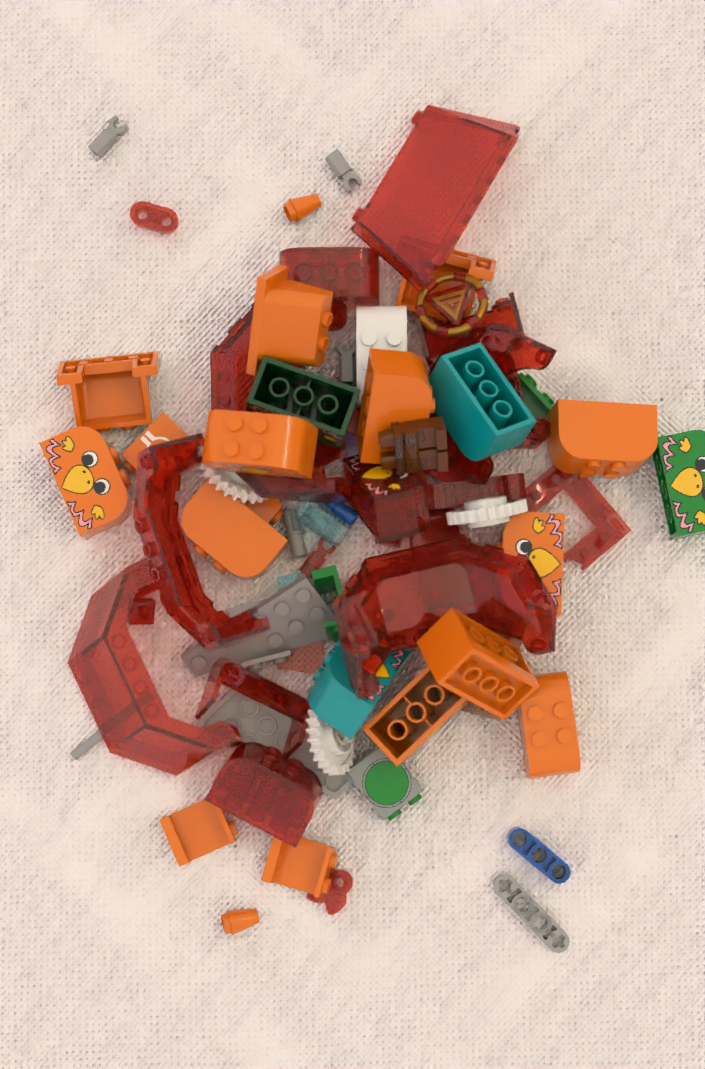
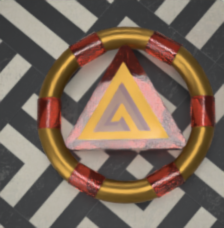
[415,271,489,337]

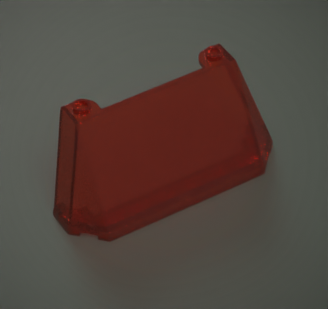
[350,105,520,291]

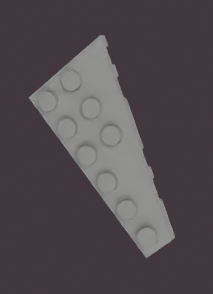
[181,574,339,677]
[196,672,354,799]

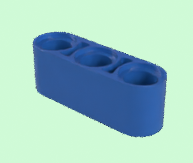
[507,827,571,884]

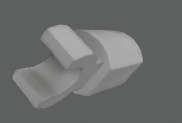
[88,116,128,158]
[325,149,362,194]
[337,341,356,386]

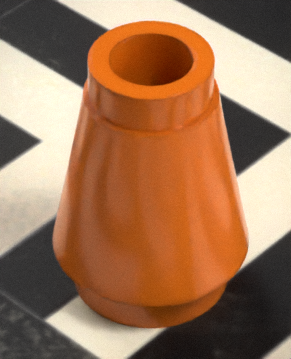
[283,193,322,222]
[221,908,260,935]

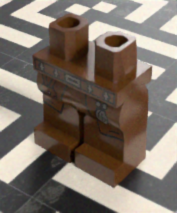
[378,416,449,475]

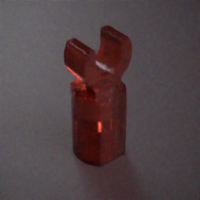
[298,536,337,580]

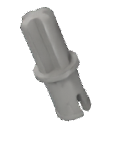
[283,509,308,559]

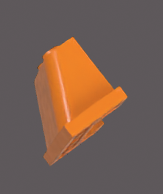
[395,236,497,324]
[246,265,333,376]
[56,351,160,432]

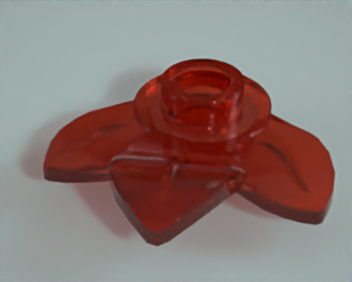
[306,869,353,915]

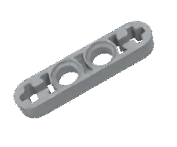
[493,874,570,953]

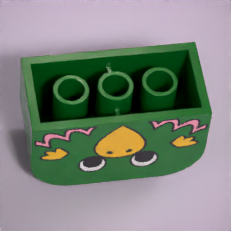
[652,430,705,540]

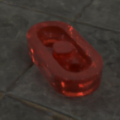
[130,201,179,234]

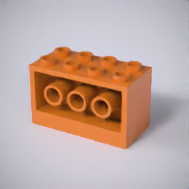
[416,607,540,720]

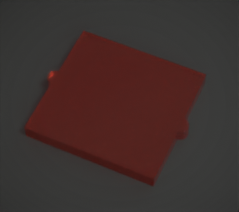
[277,640,325,674]

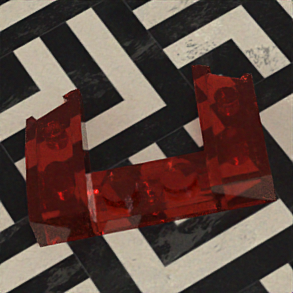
[519,465,631,570]

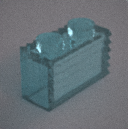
[294,498,352,547]

